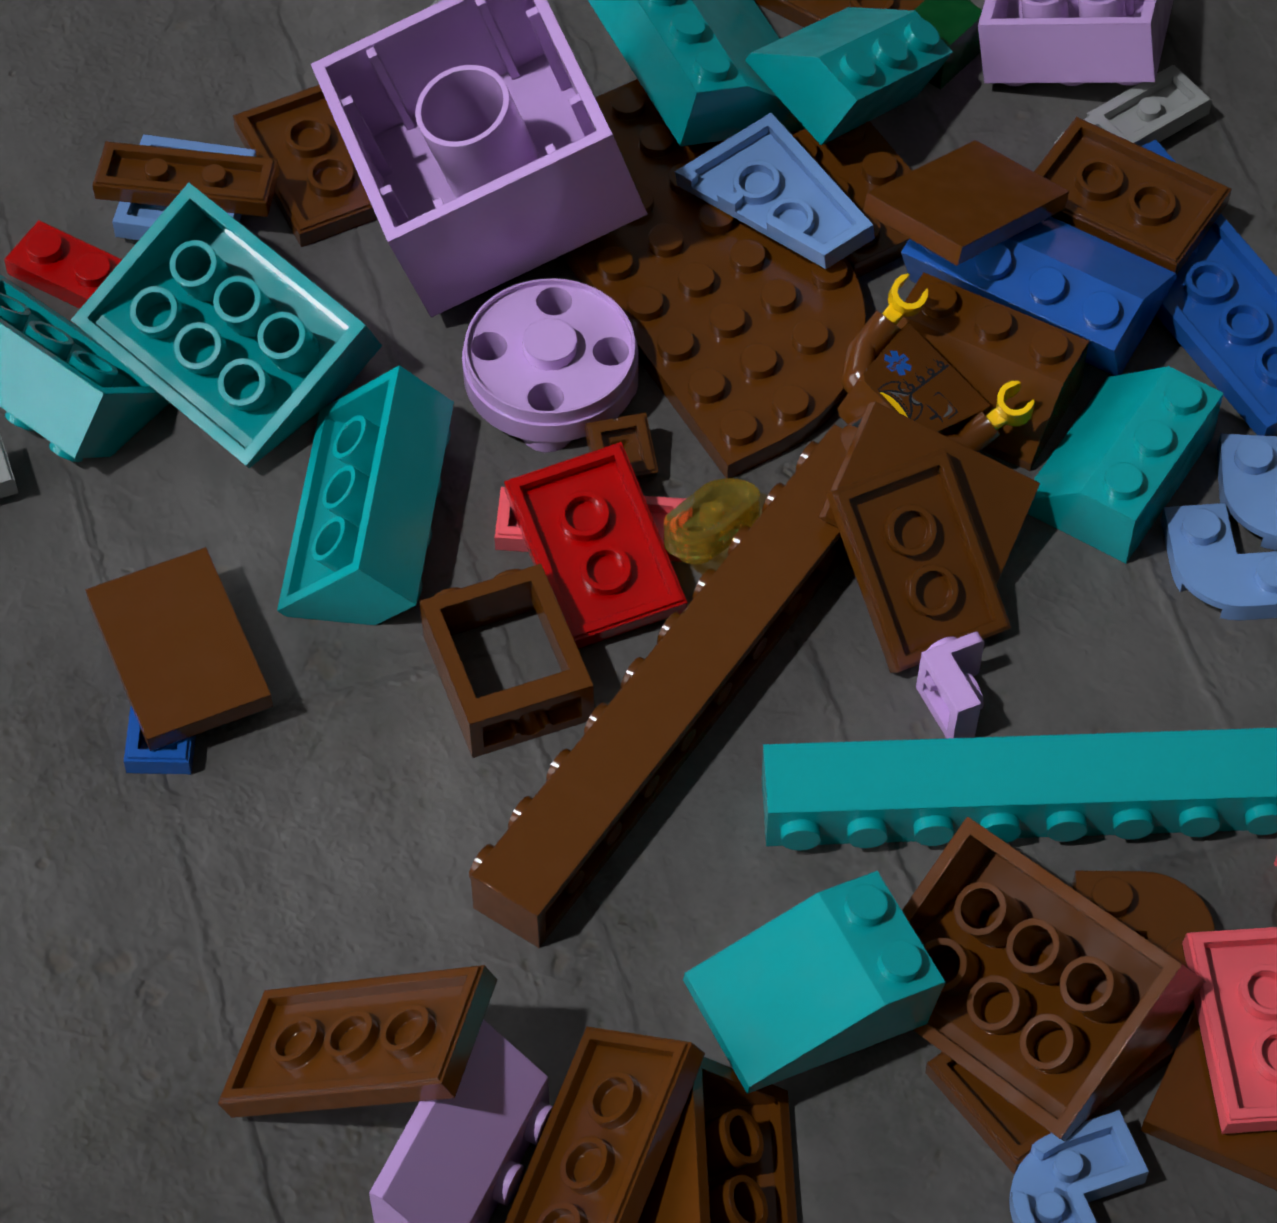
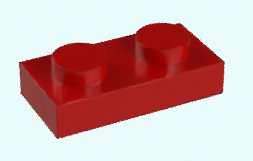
[4,220,122,309]

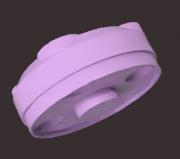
[462,278,638,453]

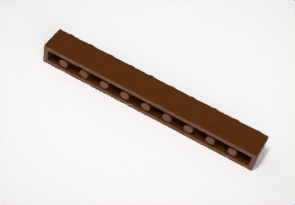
[469,424,847,948]

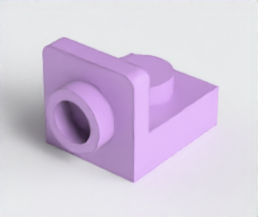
[916,632,984,738]

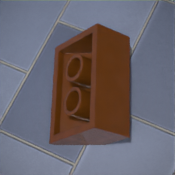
[897,272,1089,471]
[638,1057,798,1223]

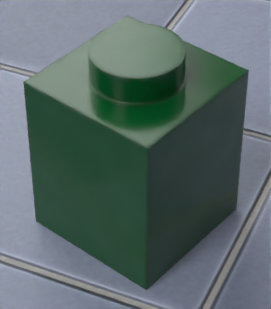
[915,0,982,90]

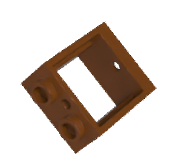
[420,564,594,758]

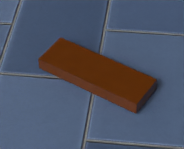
[92,141,279,217]

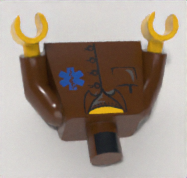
[838,273,1035,452]

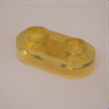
[664,478,760,564]

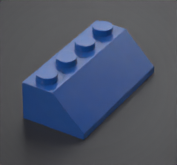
[901,217,1177,376]

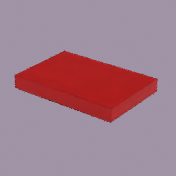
[504,442,687,649]

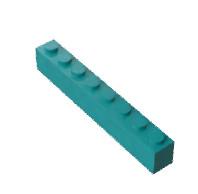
[761,728,1277,850]

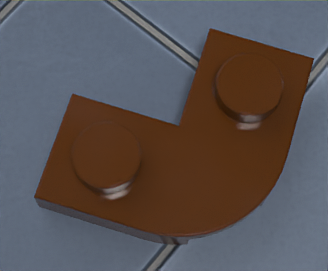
[1072,870,1215,1005]

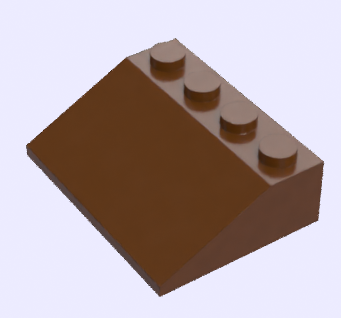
[902,816,1206,1141]

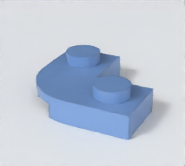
[1217,434,1277,551]
[1161,503,1277,620]
[1009,1110,1149,1223]

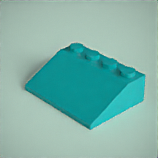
[588,0,806,146]
[71,183,382,468]

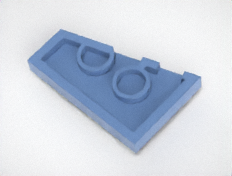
[675,113,875,269]

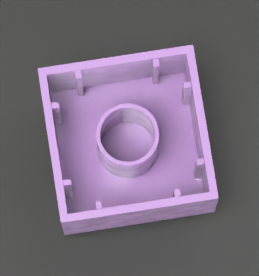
[311,0,647,317]

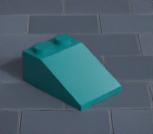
[683,871,945,1094]

